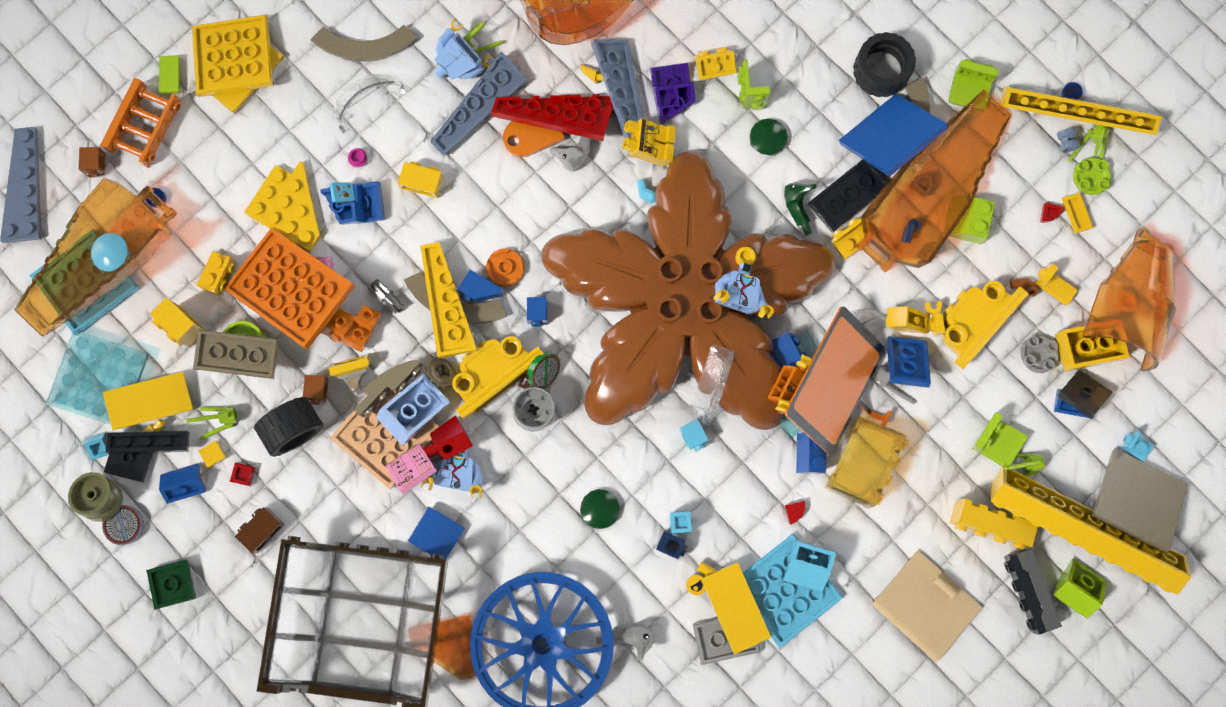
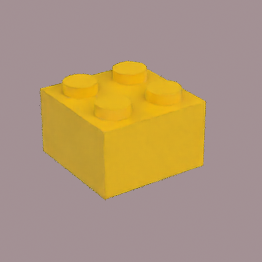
[149,297,205,347]

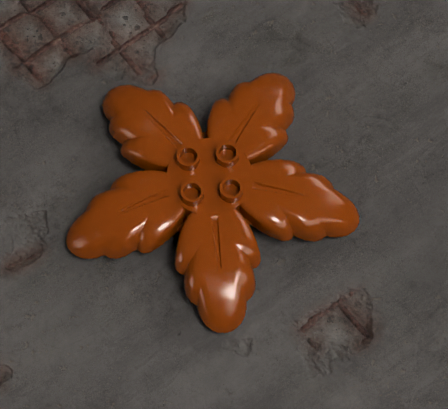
[541,151,835,430]

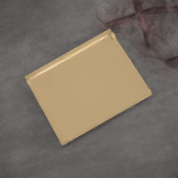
[871,550,982,662]

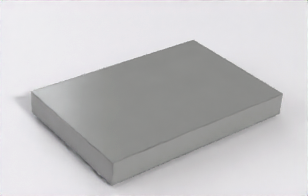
[692,619,761,665]

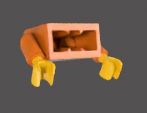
[768,354,812,414]

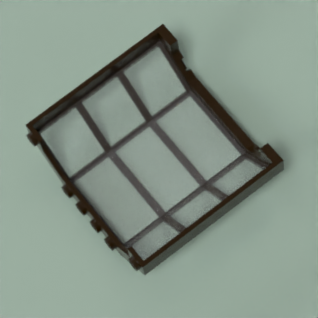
[256,536,449,707]

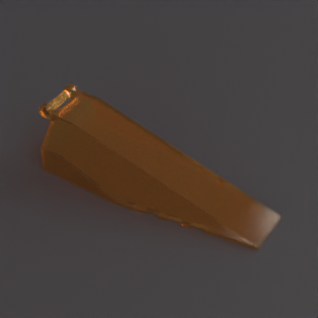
[856,90,1011,272]

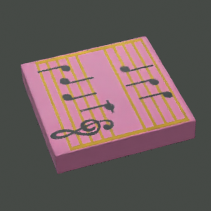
[385,443,437,494]

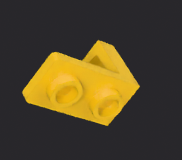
[1034,263,1078,306]

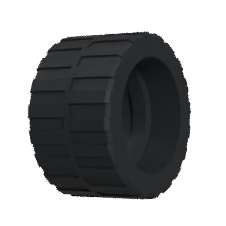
[853,32,916,97]
[254,397,324,457]

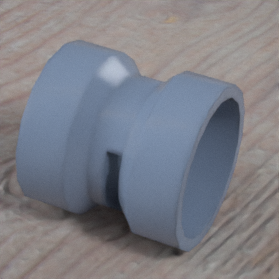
[1057,128,1081,153]

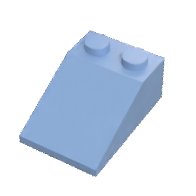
[376,374,450,446]

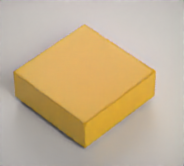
[198,440,227,468]

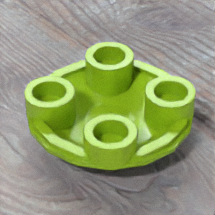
[1073,157,1111,195]

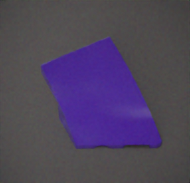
[650,63,696,124]

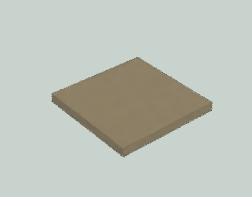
[1092,448,1188,553]

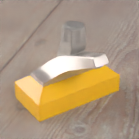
[329,354,371,395]

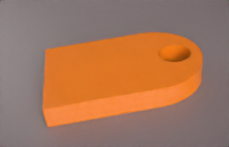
[503,121,565,157]

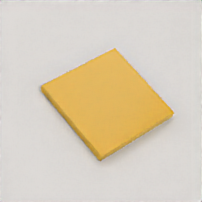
[192,14,273,97]

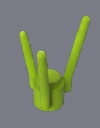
[463,22,503,54]
[1068,124,1110,162]
[186,406,237,440]
[1005,453,1045,477]

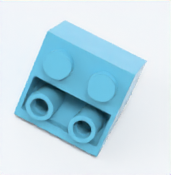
[783,541,836,592]

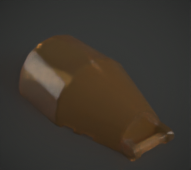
[1082,227,1177,372]

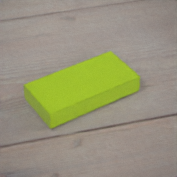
[159,55,181,95]

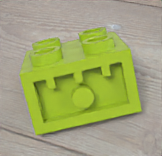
[972,412,1028,467]

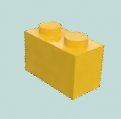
[397,161,443,198]

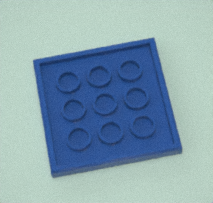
[839,94,948,177]

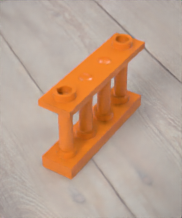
[100,77,181,168]

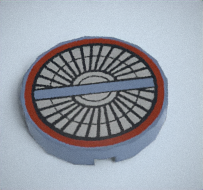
[102,505,144,545]

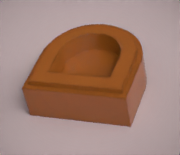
[909,174,934,198]

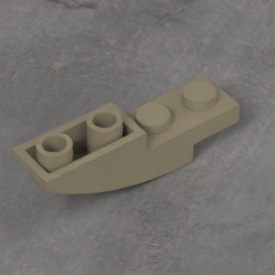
[354,359,423,417]

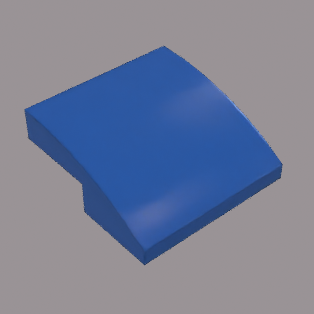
[407,506,465,560]

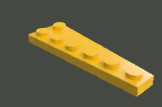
[420,242,477,358]

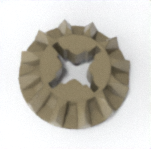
[426,358,456,388]

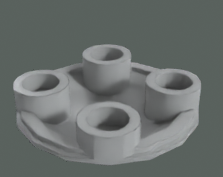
[1020,335,1059,373]

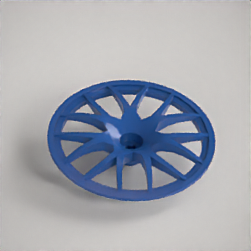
[470,572,614,707]

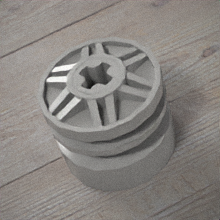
[512,387,555,432]

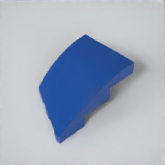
[320,181,385,225]

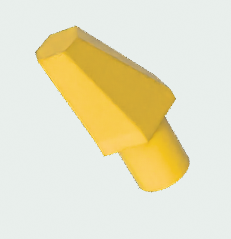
[580,64,604,84]
[140,419,165,432]

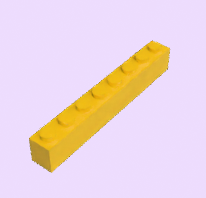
[999,86,1162,135]

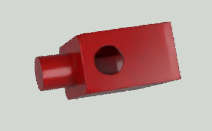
[423,415,473,460]

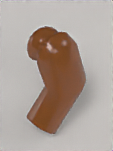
[1010,278,1039,297]

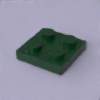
[146,560,196,610]

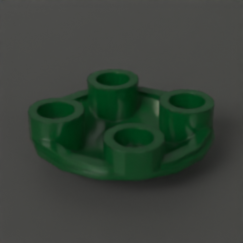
[749,118,788,156]
[580,489,620,529]

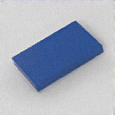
[887,336,931,388]

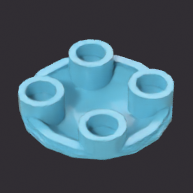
[91,233,130,272]

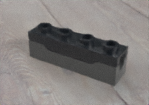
[1004,549,1062,635]

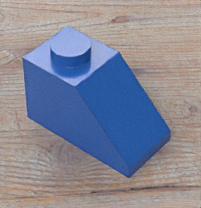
[458,269,505,303]

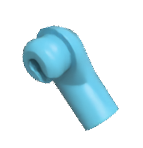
[637,179,655,203]

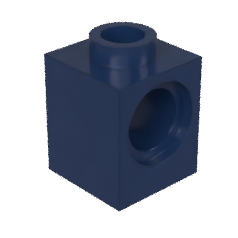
[656,531,688,560]

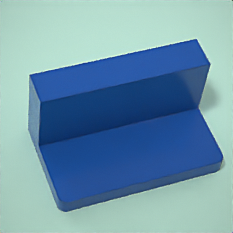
[159,463,206,504]

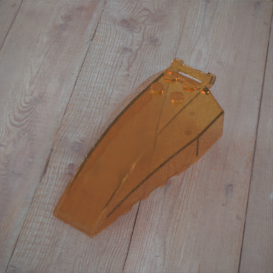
[14,177,177,336]

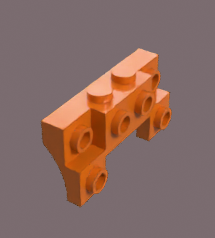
[320,305,381,352]

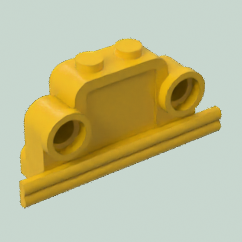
[942,281,1029,370]
[452,336,544,419]

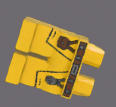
[622,118,676,167]

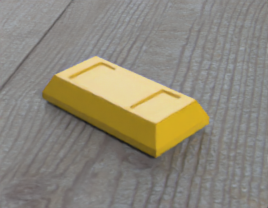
[1062,192,1094,234]

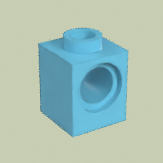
[679,419,708,452]
[669,511,692,534]

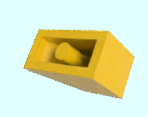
[885,306,929,334]

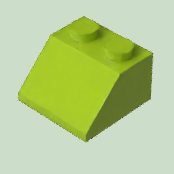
[943,197,995,244]
[1053,558,1107,619]

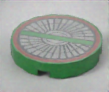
[527,351,561,389]

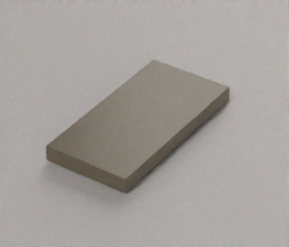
[193,329,279,379]

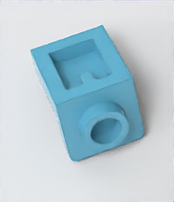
[1121,431,1154,462]

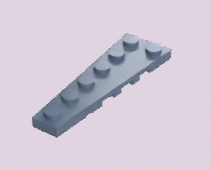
[591,39,643,138]
[430,51,527,156]
[0,127,42,243]

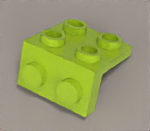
[948,59,999,112]
[737,60,770,110]

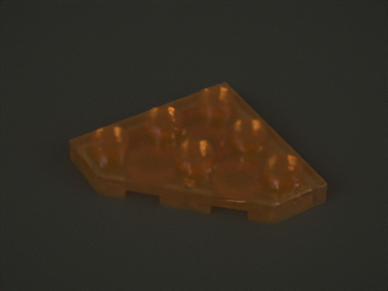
[409,615,477,680]

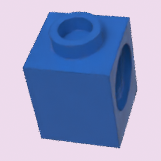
[527,297,547,327]

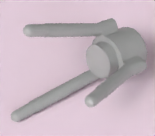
[876,365,915,404]

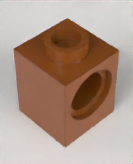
[78,147,106,178]
[302,375,329,405]

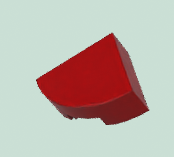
[1040,203,1064,223]
[784,501,805,525]

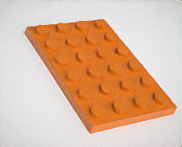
[224,228,356,350]

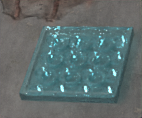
[45,330,149,425]

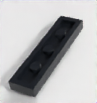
[106,431,190,454]

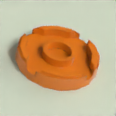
[486,248,525,287]

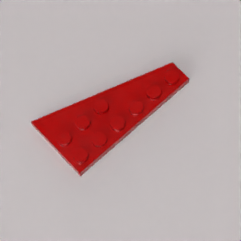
[491,94,613,141]

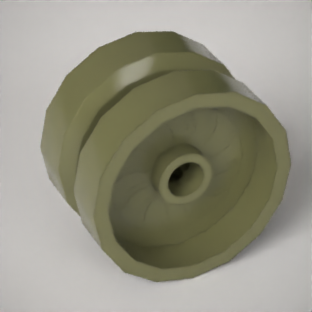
[68,472,123,522]

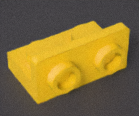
[694,47,737,80]
[830,216,876,261]
[196,251,236,296]

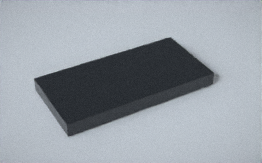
[808,159,892,233]

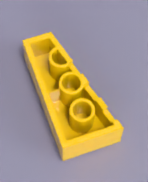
[949,499,1038,550]

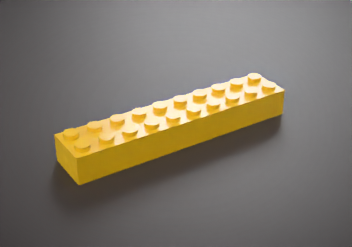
[991,465,1191,595]

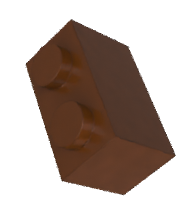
[235,507,285,554]

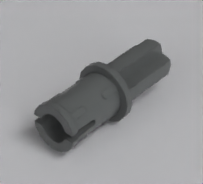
[371,279,405,314]

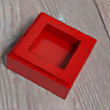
[230,462,256,487]

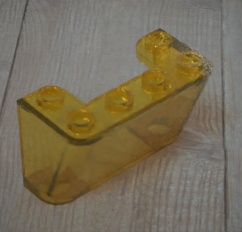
[825,416,909,509]

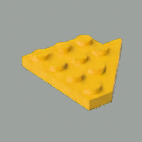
[244,161,321,253]

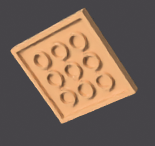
[330,389,439,490]

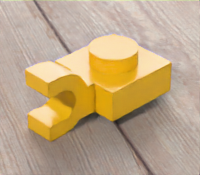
[924,301,945,337]

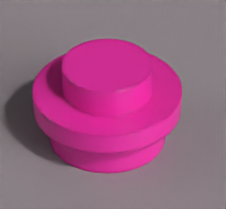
[348,148,367,167]

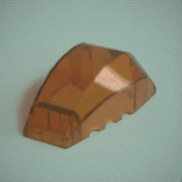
[520,0,633,46]

